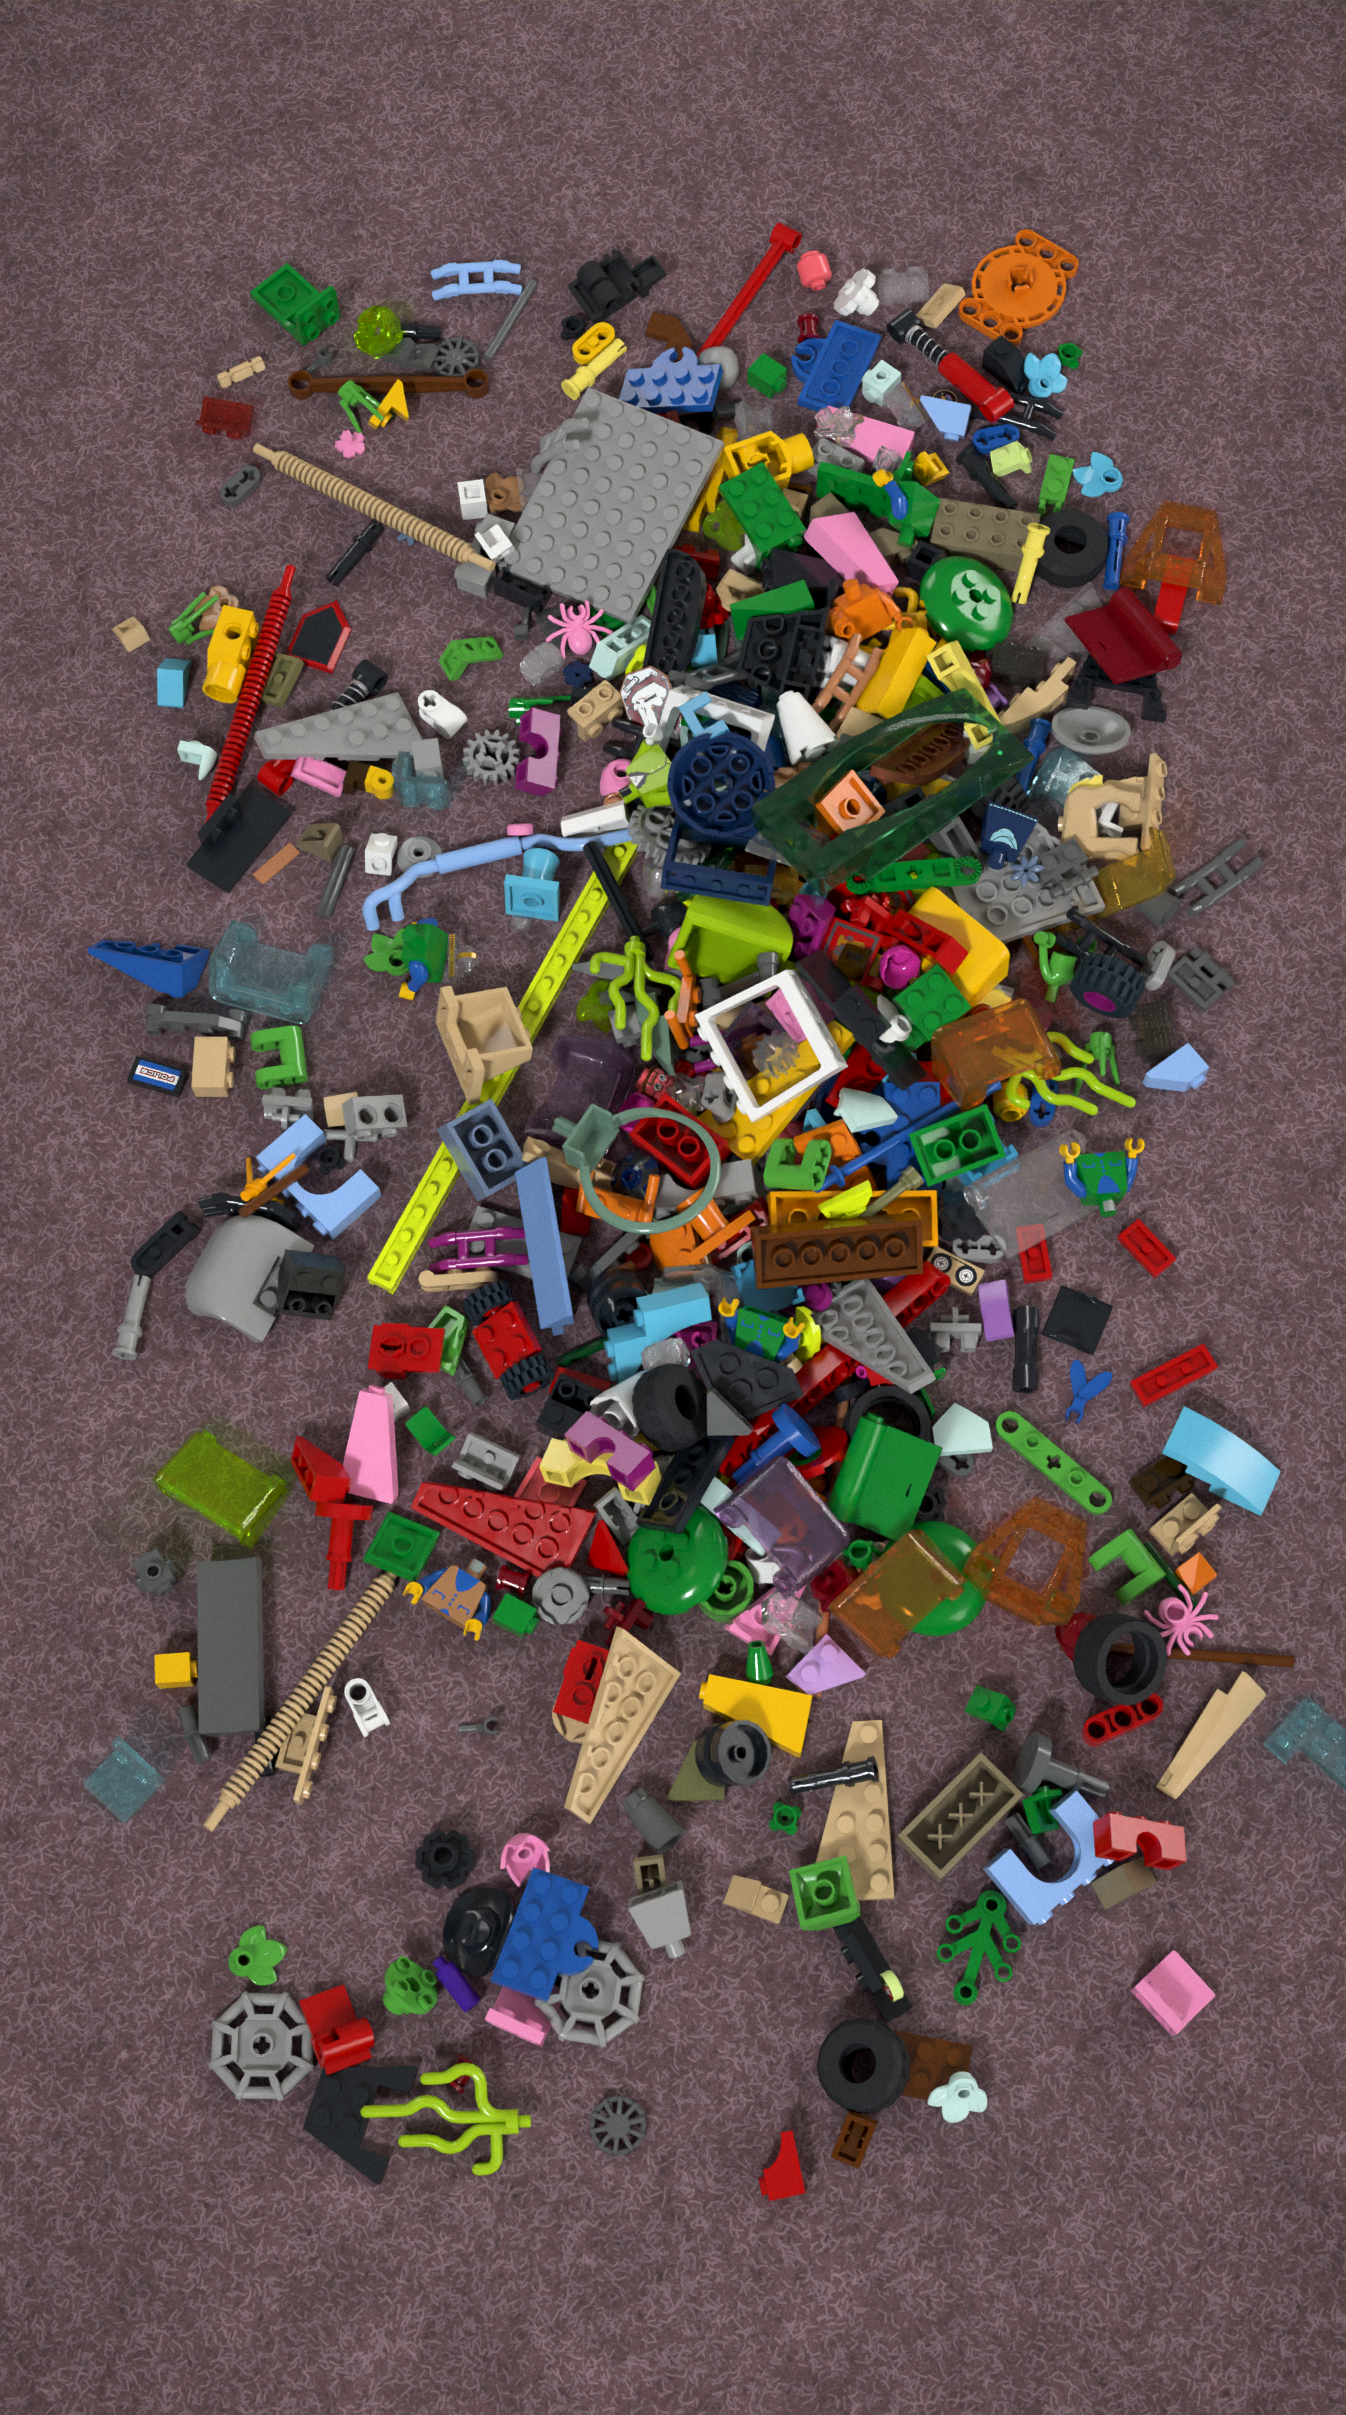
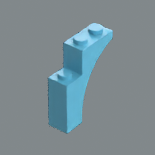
[604,1282,712,1384]

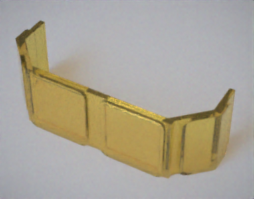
[1043,826,1177,932]

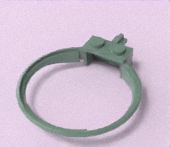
[552,1104,721,1234]

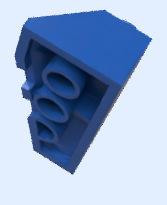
[88,940,209,998]

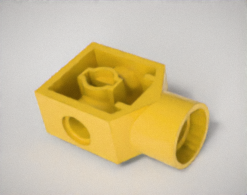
[721,431,814,490]
[202,605,259,703]

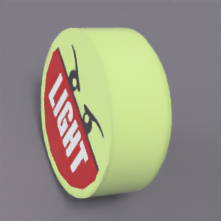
[878,1970,904,2002]

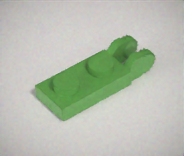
[1037,454,1075,518]

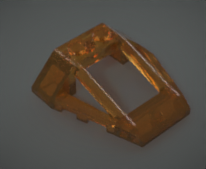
[1120,501,1226,605]
[963,1497,1087,1626]

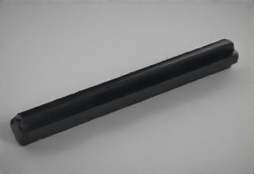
[583,841,654,962]

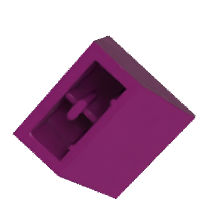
[787,894,836,961]

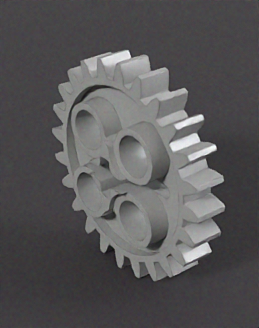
[627,805,713,865]

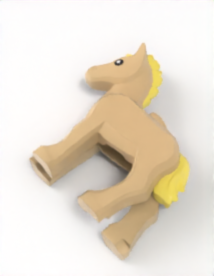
[1058,774,1144,869]

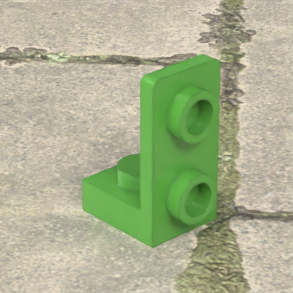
[439,636,503,681]

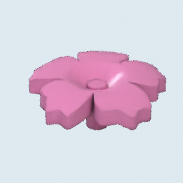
[335,430,365,459]

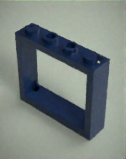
[660,813,783,906]

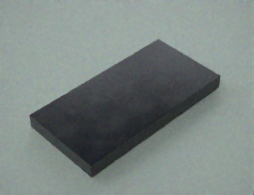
[636,1431,735,1535]

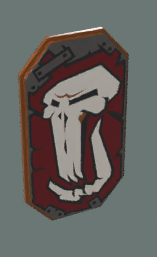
[619,666,682,761]

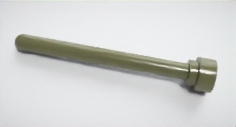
[857,1166,924,1217]

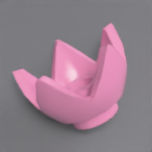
[600,759,632,805]
[500,1833,550,1887]

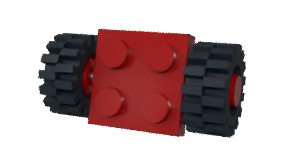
[462,1280,555,1400]

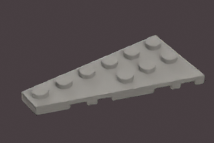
[254,692,422,761]
[793,1279,936,1394]

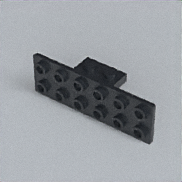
[795,949,927,1091]

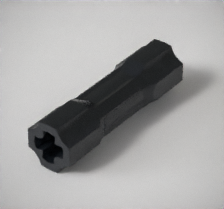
[1012,1305,1039,1393]

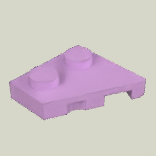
[785,1634,866,1695]

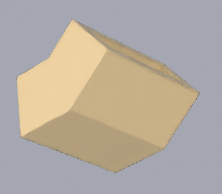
[323,1092,363,1128]

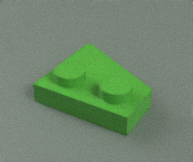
[428,1305,469,1376]

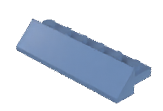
[515,1157,574,1336]

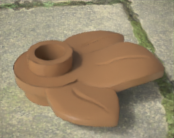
[484,472,529,513]
[193,586,240,631]

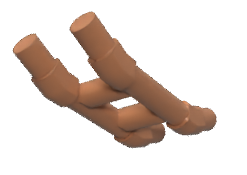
[811,633,883,733]

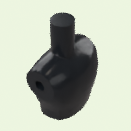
[641,900,687,940]

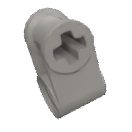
[701,1070,738,1123]

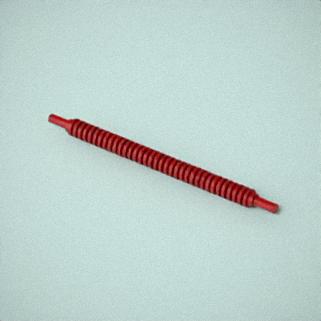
[205,565,296,823]

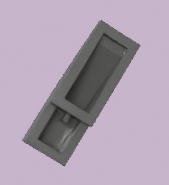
[910,794,985,876]

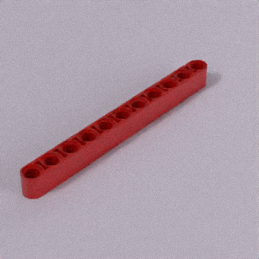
[718,1261,951,1478]

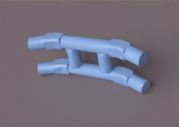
[431,260,522,301]

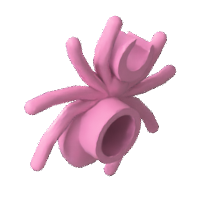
[546,600,613,660]
[1143,1584,1219,1656]

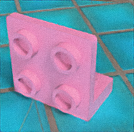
[765,976,836,1045]
[1131,1951,1215,2037]
[485,1985,561,2047]

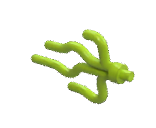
[590,936,682,1061]
[990,1031,1136,1115]
[360,2063,531,2176]

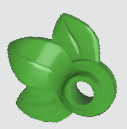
[364,928,408,976]
[228,1925,287,1986]

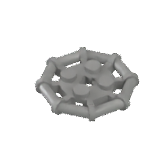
[534,1940,645,2048]
[208,1991,315,2102]

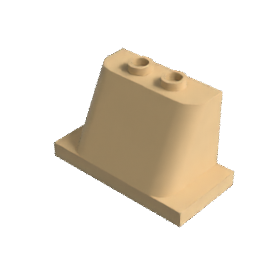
[435,986,533,1105]

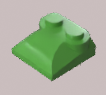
[789,1855,861,1931]

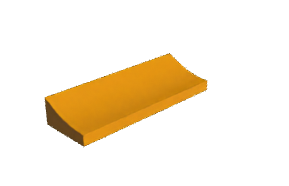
[767,1190,938,1247]

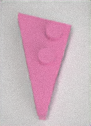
[724,1563,815,1656]

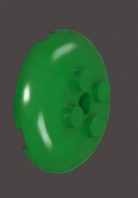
[920,556,1013,652]
[625,1505,728,1615]
[876,1521,990,1636]

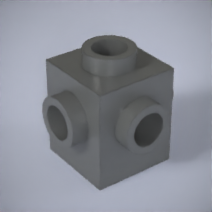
[131,1548,178,1598]

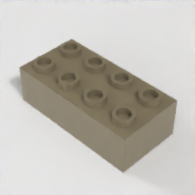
[930,498,1041,572]
[896,1752,1024,1883]

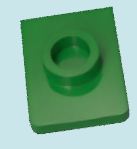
[914,1367,946,1420]
[405,1406,456,1456]

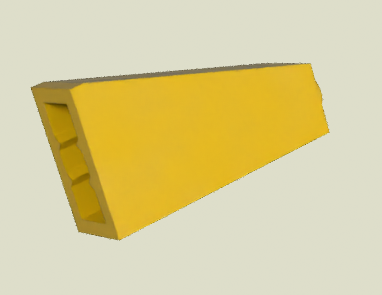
[854,627,937,724]
[699,1674,812,1757]

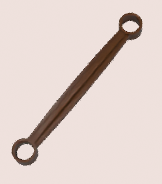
[288,369,489,400]

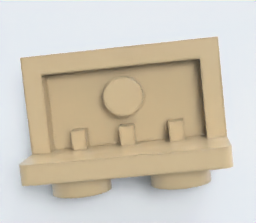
[716,569,765,612]
[567,680,624,742]

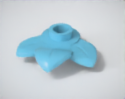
[1024,353,1068,399]
[1072,452,1123,497]

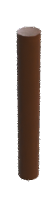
[238,1163,309,1219]

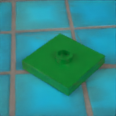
[364,1511,440,1582]

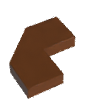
[645,311,693,362]

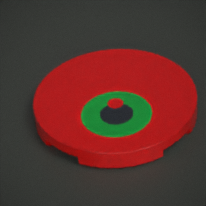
[769,1426,850,1482]

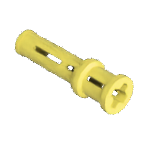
[561,339,627,400]
[1011,523,1050,604]

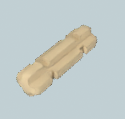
[217,356,265,388]

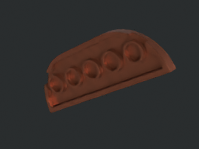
[870,716,969,786]

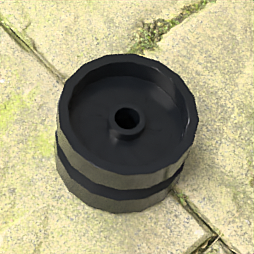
[586,1269,649,1338]
[695,1720,771,1787]

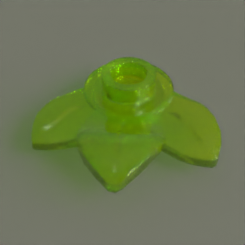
[703,500,745,551]
[576,981,615,1033]

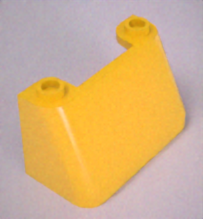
[883,887,1010,1017]

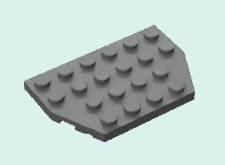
[937,822,1106,944]

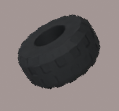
[1035,510,1108,588]
[632,1363,707,1452]
[817,2018,910,2114]

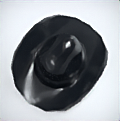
[442,1887,514,1977]

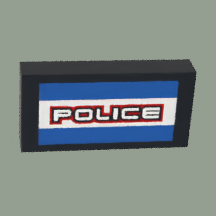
[127,1056,189,1098]

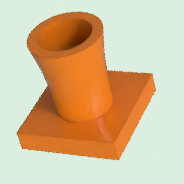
[808,769,886,847]
[675,1186,756,1265]

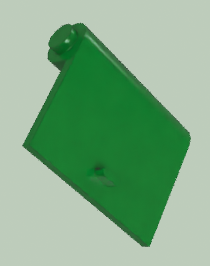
[823,1412,943,1543]

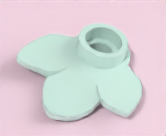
[927,2072,987,2123]

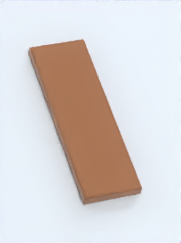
[252,843,300,885]

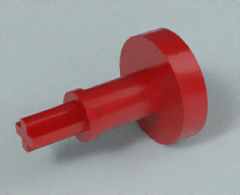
[314,1501,373,1590]

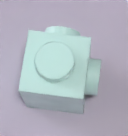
[862,360,902,407]

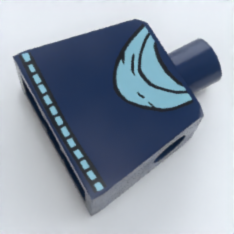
[979,801,1038,870]

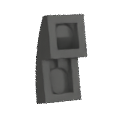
[382,337,439,370]

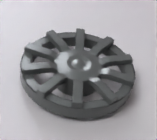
[433,337,479,377]
[589,2096,646,2156]

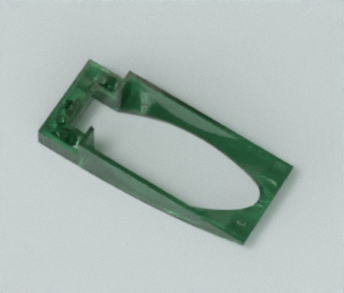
[751,688,1034,897]

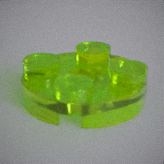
[354,305,403,359]

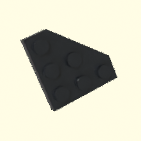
[690,1339,804,1420]

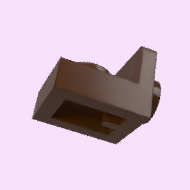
[736,1033,775,1078]

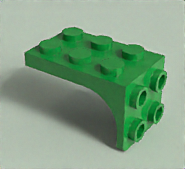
[250,263,341,346]
[816,451,915,518]
[718,462,806,573]

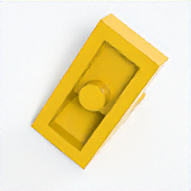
[368,379,409,430]

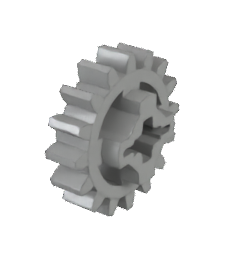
[463,730,520,786]

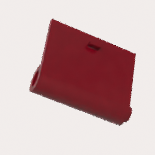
[1064,587,1182,685]

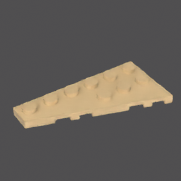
[564,1626,681,1824]
[816,1720,895,1901]

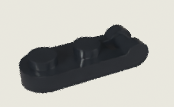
[131,1211,201,1278]

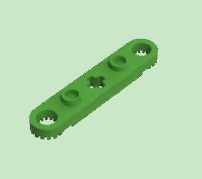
[995,1411,1112,1515]

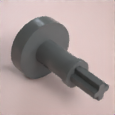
[1013,1732,1109,1799]

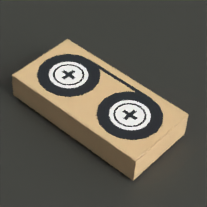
[927,1246,985,1297]

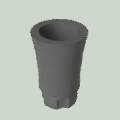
[1117,872,1181,930]
[622,1787,687,1855]

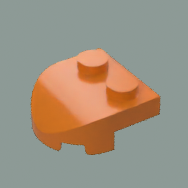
[649,1223,706,1275]

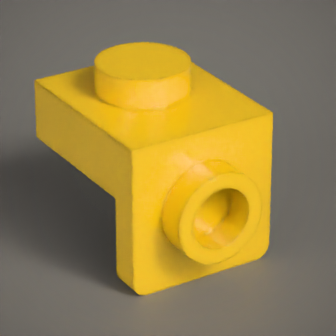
[913,451,949,487]

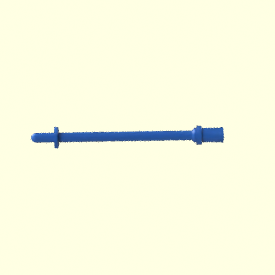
[814,1074,1002,1193]

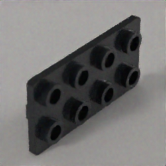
[187,786,291,893]

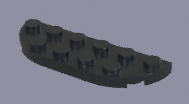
[642,549,707,683]

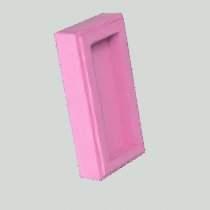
[290,757,347,797]

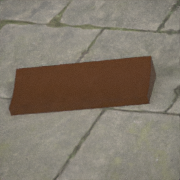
[750,1212,923,1289]

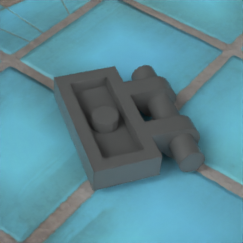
[1035,838,1099,899]
[1166,946,1236,1013]

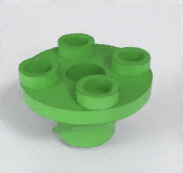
[383,1956,437,2015]

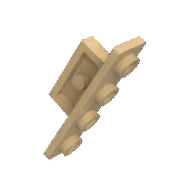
[1118,753,1167,858]
[275,1686,337,1805]

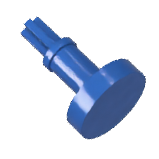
[731,1404,821,1486]

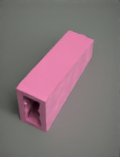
[816,406,915,473]
[803,512,899,597]
[343,1385,399,1504]

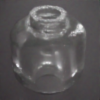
[641,858,676,898]

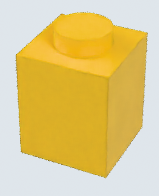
[154,1652,198,1689]

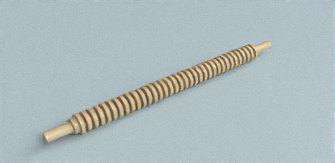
[253,443,496,572]
[203,1572,397,1832]

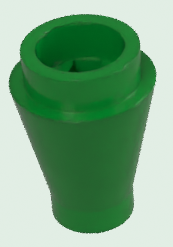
[745,1640,774,1685]

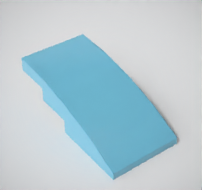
[1162,1406,1281,1516]

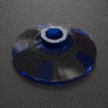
[611,1152,661,1201]

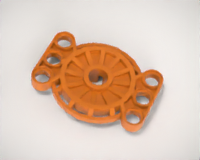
[958,229,1079,347]

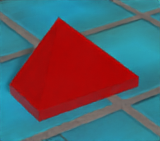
[561,1186,591,1236]
[587,1519,629,1578]

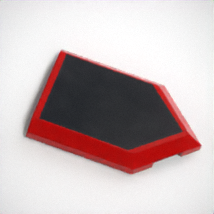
[285,600,351,674]

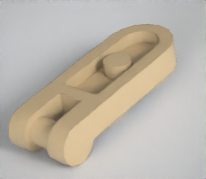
[419,1267,498,1292]

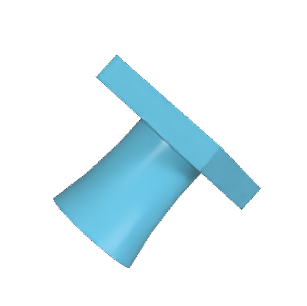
[504,848,560,922]

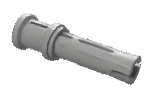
[112,1275,151,1360]

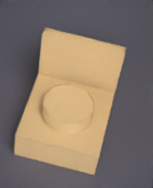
[723,1875,789,1925]

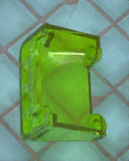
[151,1430,290,1550]

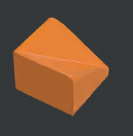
[1175,1552,1217,1595]

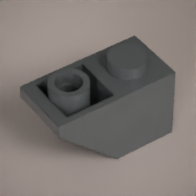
[607,1004,641,1048]

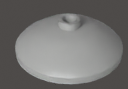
[1051,706,1131,755]

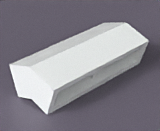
[561,800,630,838]

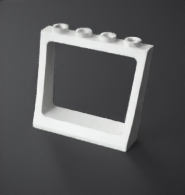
[654,685,775,753]
[695,970,848,1122]

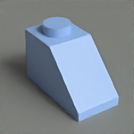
[920,395,972,442]
[1143,1043,1209,1092]

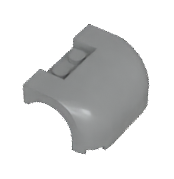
[185,1215,314,1343]

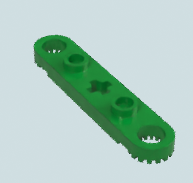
[845,856,982,894]

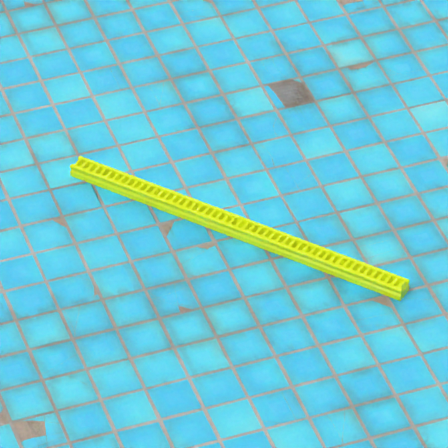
[367,828,639,1294]

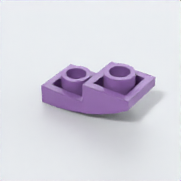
[978,1279,1015,1342]

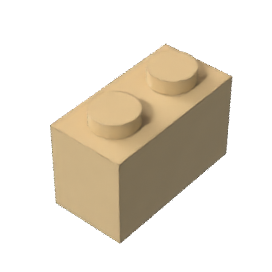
[191,1037,235,1097]

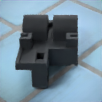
[568,249,667,325]

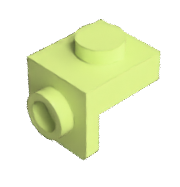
[990,441,1032,477]

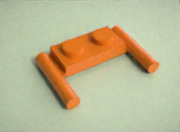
[664,950,702,1049]
[575,1168,660,1222]

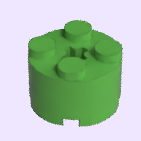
[698,1559,754,1622]

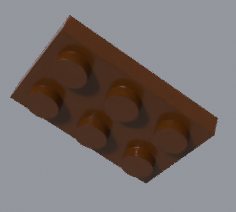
[894,2030,972,2101]

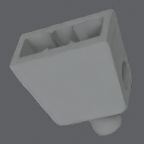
[628,1880,691,1958]

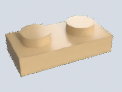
[916,283,966,328]

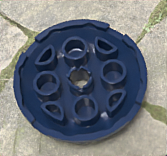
[667,732,776,837]

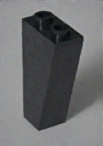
[761,548,846,605]

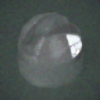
[510,915,532,936]

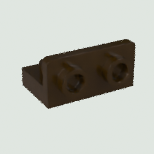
[1128,1456,1196,1511]

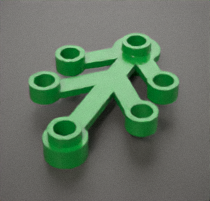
[936,1890,1021,2006]

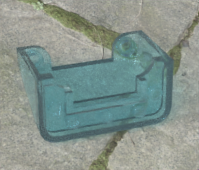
[209,920,334,1024]

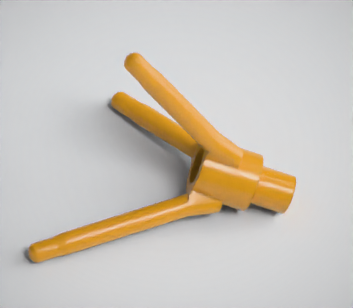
[240,1153,296,1205]

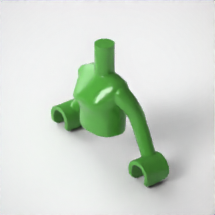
[1034,931,1097,1002]

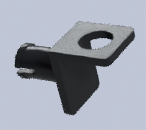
[677,400,737,435]

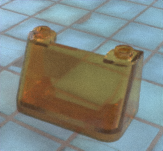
[931,998,1061,1111]
[828,1529,968,1660]

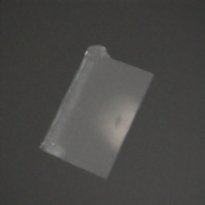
[963,1129,1099,1260]

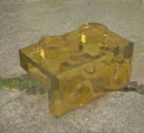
[743,865,800,905]

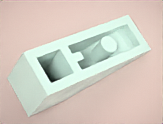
[589,614,651,681]

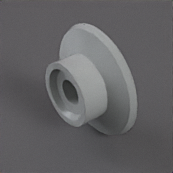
[396,836,442,878]

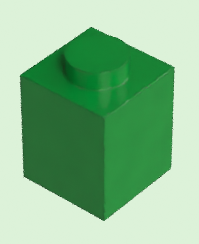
[747,353,787,399]
[492,1593,540,1639]

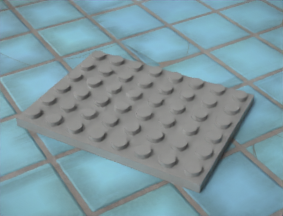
[496,387,725,625]

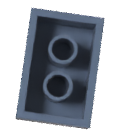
[436,1099,529,1201]

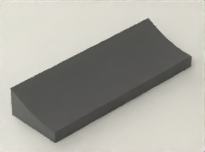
[197,1557,265,1738]

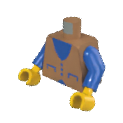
[403,1558,491,1641]

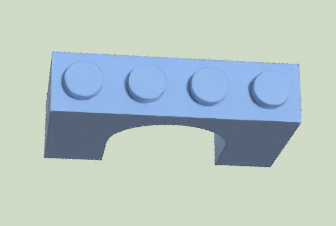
[256,1114,382,1240]
[982,1791,1115,1925]

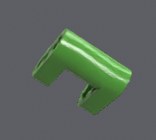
[250,1026,308,1089]
[763,1138,831,1191]
[1088,1529,1166,1607]

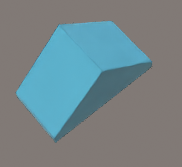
[157,658,192,708]

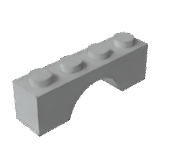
[643,1159,759,1220]

